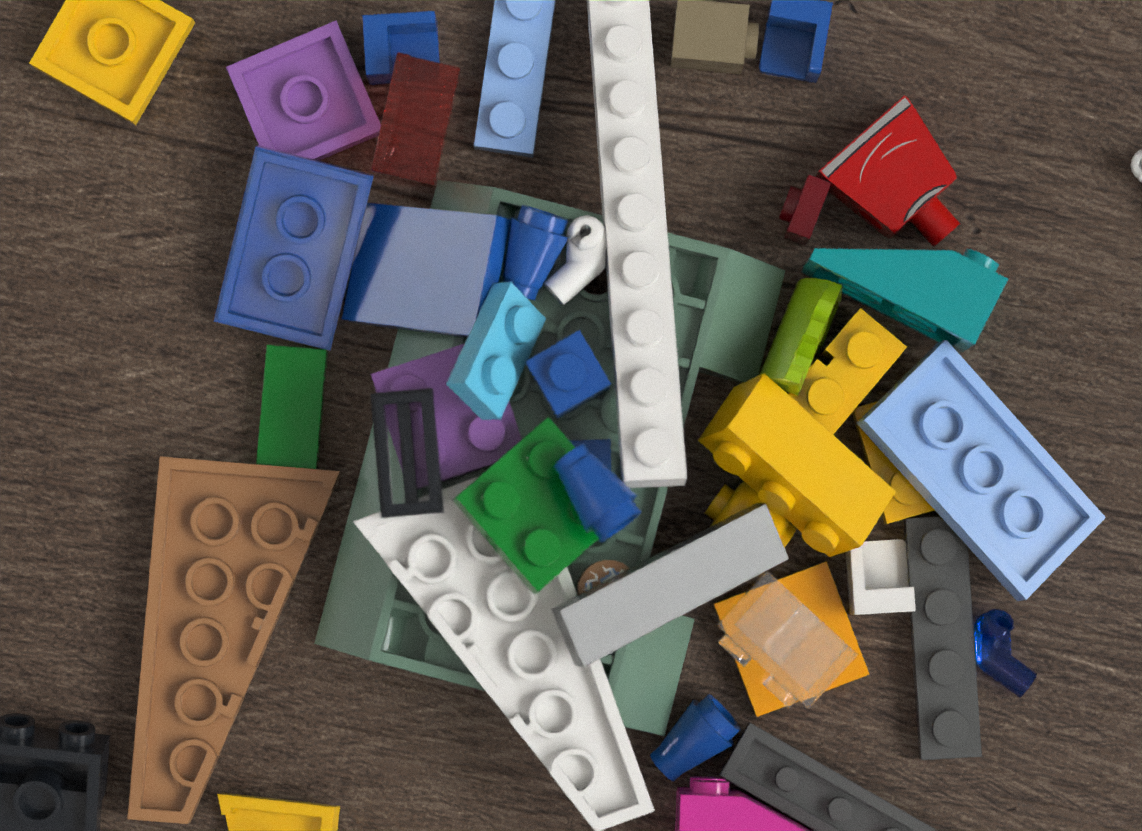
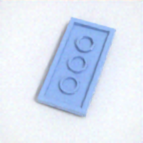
[857,340,1106,601]

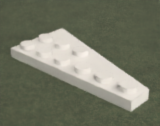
[353,477,654,831]

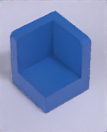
[759,0,833,83]
[362,11,440,85]

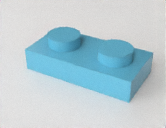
[446,282,546,420]

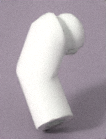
[544,215,606,306]

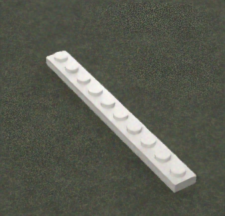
[587,0,687,488]

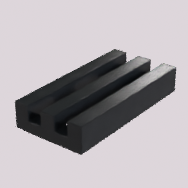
[370,388,445,518]

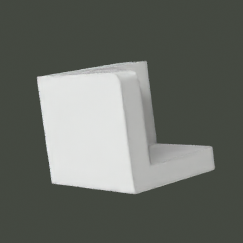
[845,539,916,615]

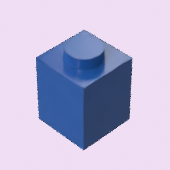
[525,330,611,420]

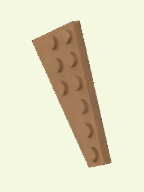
[127,456,342,824]

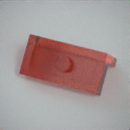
[371,52,461,185]

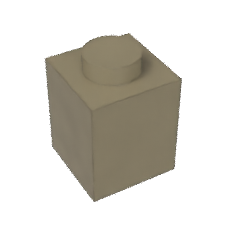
[670,0,759,74]

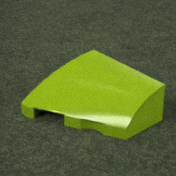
[759,278,842,396]

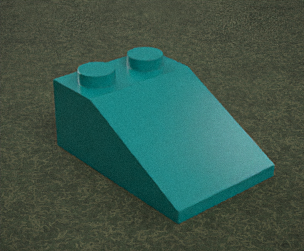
[801,248,1008,354]

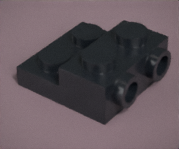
[0,713,110,831]

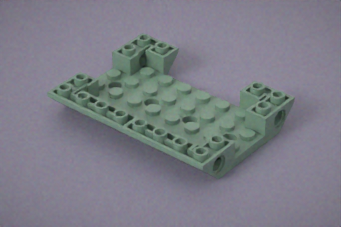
[314,180,785,736]

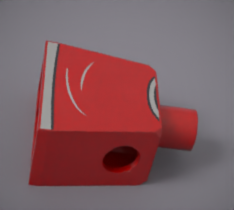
[816,95,961,248]

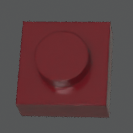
[778,175,831,246]

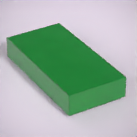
[256,345,328,469]

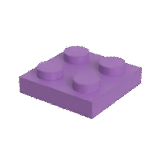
[226,21,384,161]
[371,343,522,489]

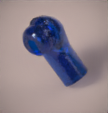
[973,609,1037,698]

